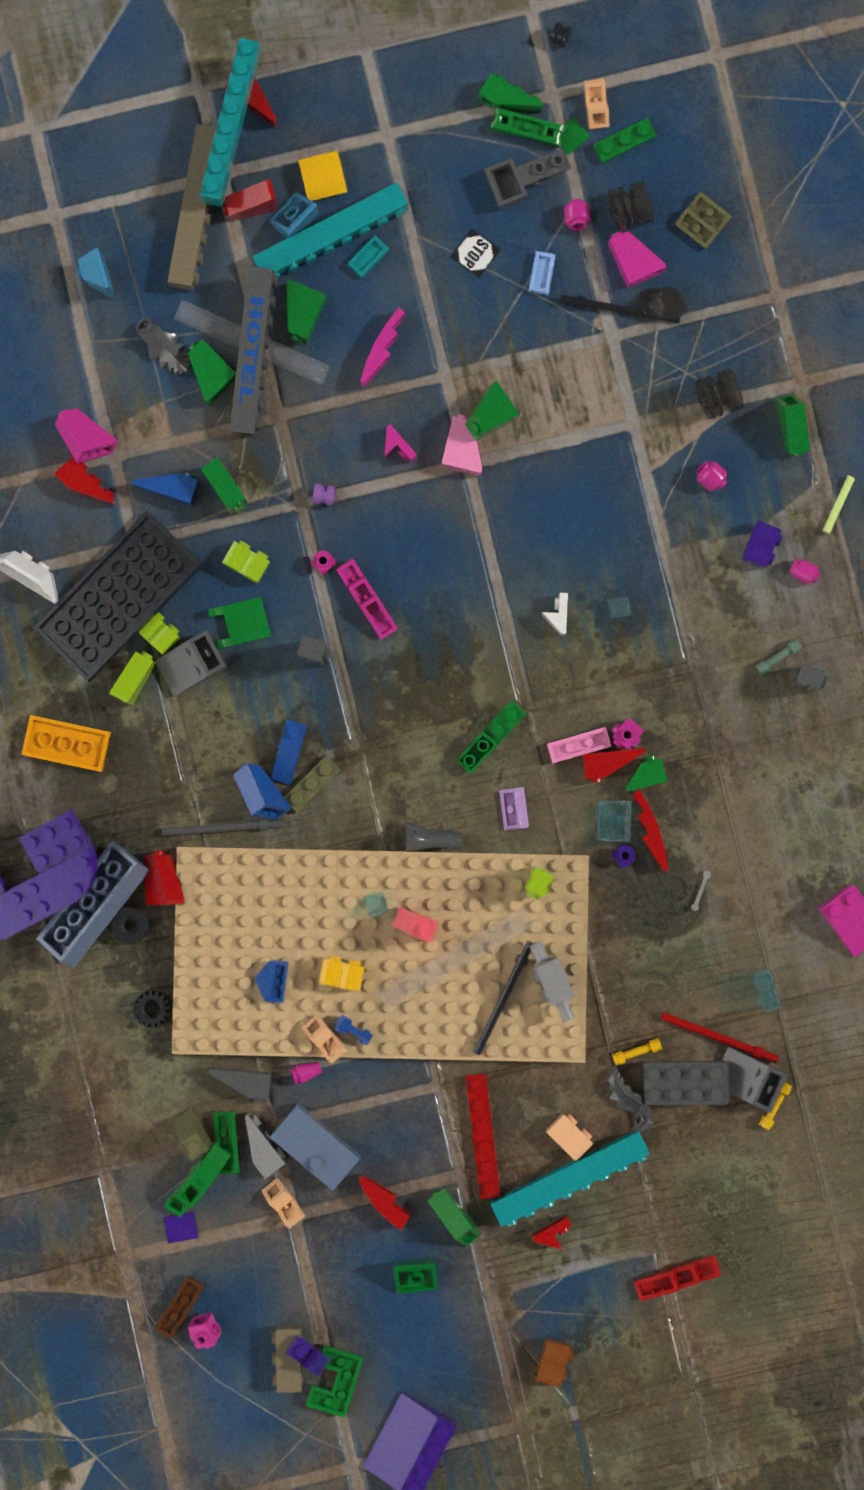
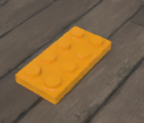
[21,715,111,772]

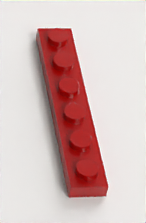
[465,1073,501,1199]

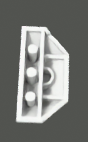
[0,551,59,604]

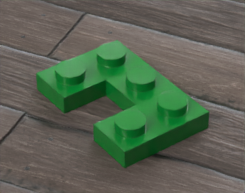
[306,1344,364,1418]

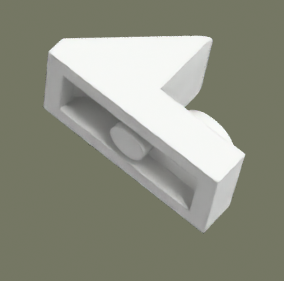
[542,593,568,636]

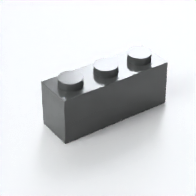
[297,635,332,667]

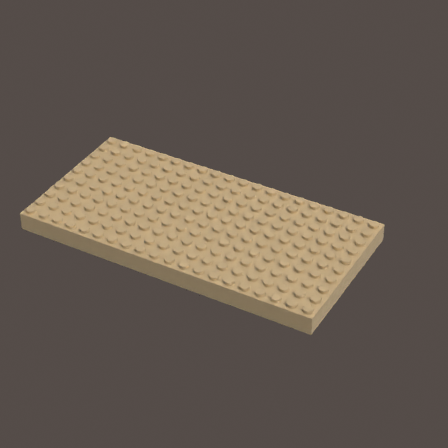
[172,847,589,1063]

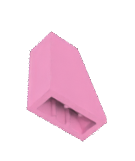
[441,415,482,476]

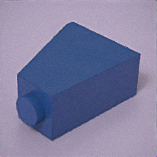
[234,763,291,820]

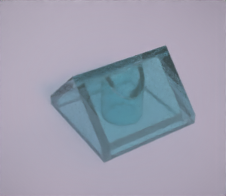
[596,800,632,842]

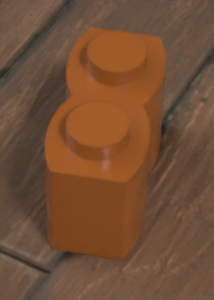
[535,1337,573,1387]

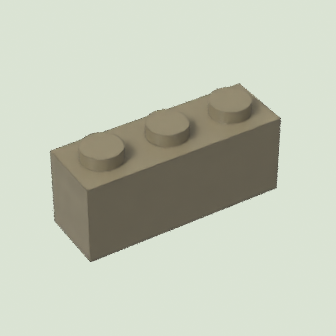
[272,1325,303,1393]

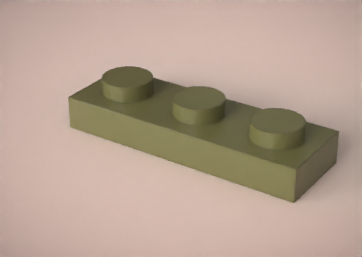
[284,756,341,813]

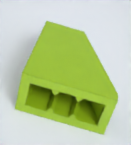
[109,651,156,705]

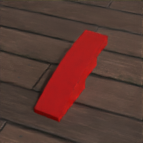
[631,790,668,872]
[634,1254,722,1301]

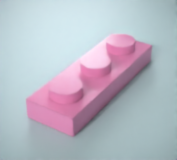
[547,727,611,764]

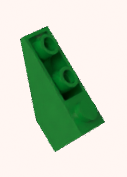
[478,73,543,113]

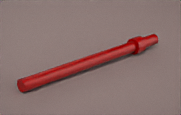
[660,1012,779,1063]

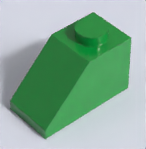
[625,755,667,791]

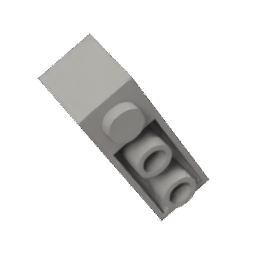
[245,1112,287,1179]

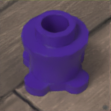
[612,843,636,868]

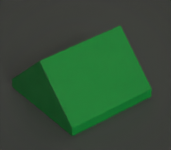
[394,1258,438,1294]

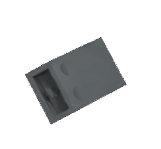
[155,630,228,697]
[722,1047,788,1113]

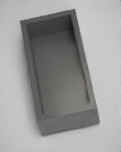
[644,1060,730,1105]

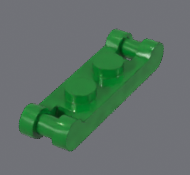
[490,108,565,148]

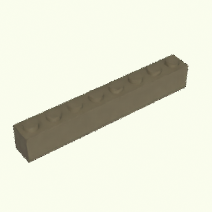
[168,124,217,291]

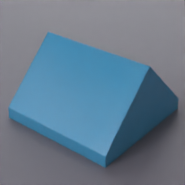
[268,192,319,238]

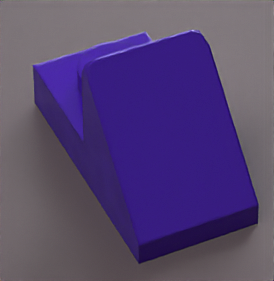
[285,1335,330,1376]

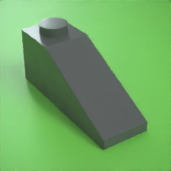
[209,1067,272,1102]

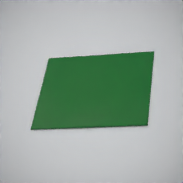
[551,117,591,155]

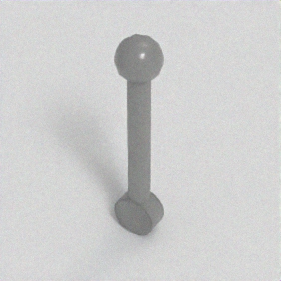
[691,871,711,911]

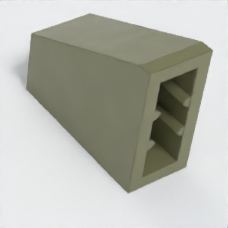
[173,1109,213,1161]

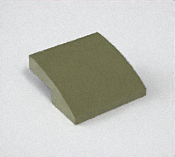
[675,191,732,249]

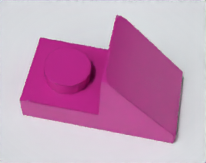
[385,424,417,463]

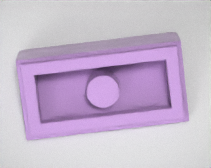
[499,787,529,831]

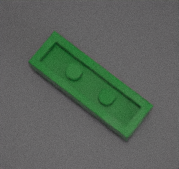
[593,117,657,164]
[213,1111,239,1174]

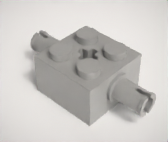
[529,941,575,1023]

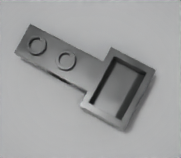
[484,149,571,210]

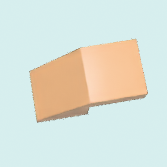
[584,78,609,129]
[302,1014,347,1064]
[261,1178,305,1229]

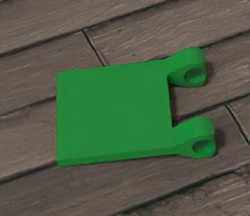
[208,597,271,650]

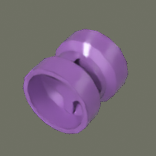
[313,483,336,506]

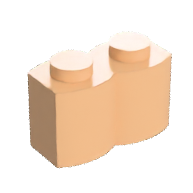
[546,1113,593,1161]

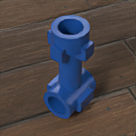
[334,1015,373,1045]

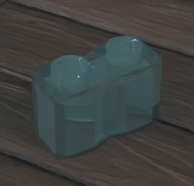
[750,967,781,1013]

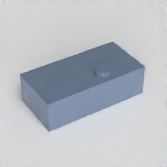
[270,1103,361,1191]

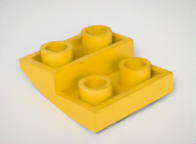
[298,150,347,201]

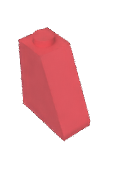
[392,907,438,942]

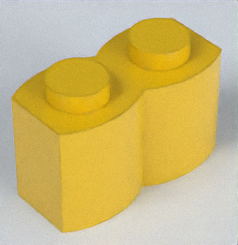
[319,955,365,992]

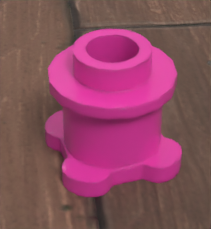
[312,550,336,575]

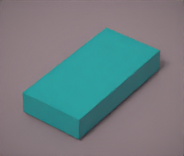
[347,235,389,279]

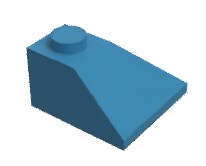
[76,248,115,298]

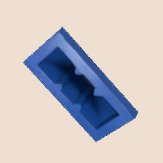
[254,960,289,1003]

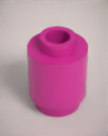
[789,558,821,585]

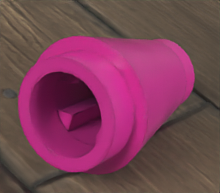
[290,1062,322,1085]

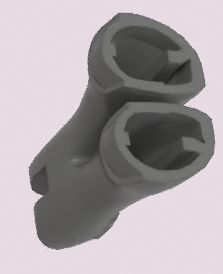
[404,822,462,852]

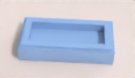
[528,251,556,296]

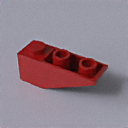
[54,457,117,506]

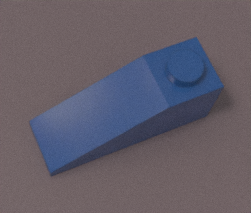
[132,473,200,506]
[271,720,308,785]

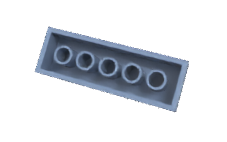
[36,841,150,968]

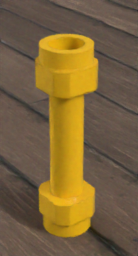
[612,1038,662,1066]
[759,1082,792,1130]

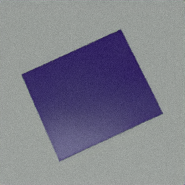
[163,1212,198,1244]

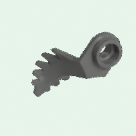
[136,318,191,374]
[606,1065,653,1132]

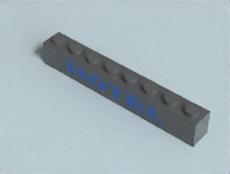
[230,266,278,435]

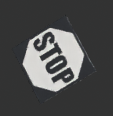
[450,229,501,278]

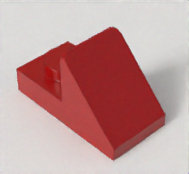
[531,1214,572,1250]

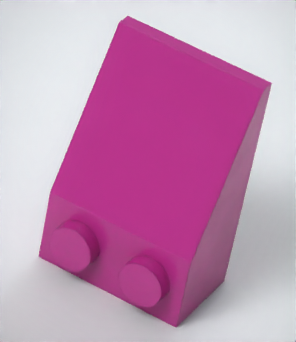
[817,884,864,958]

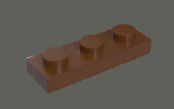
[154,1274,206,1340]

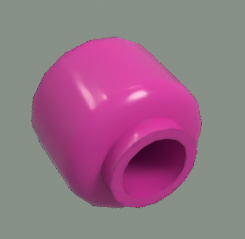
[564,199,591,231]
[696,461,727,491]

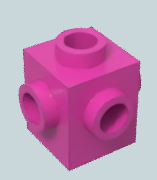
[612,717,644,750]
[188,1312,221,1349]

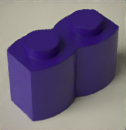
[741,520,782,568]

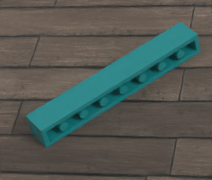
[200,37,261,207]
[253,182,409,279]
[490,1129,650,1227]

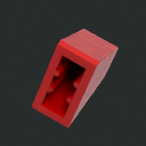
[222,179,278,222]
[144,851,185,905]

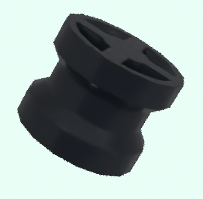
[550,21,572,47]

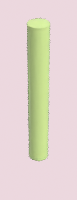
[822,476,855,534]

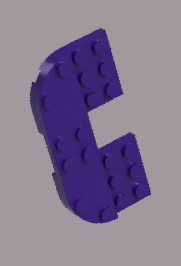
[0,809,98,941]

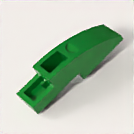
[456,700,527,775]
[164,1143,231,1217]

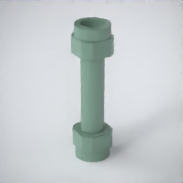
[755,639,802,676]

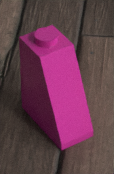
[608,231,667,288]
[55,408,117,463]

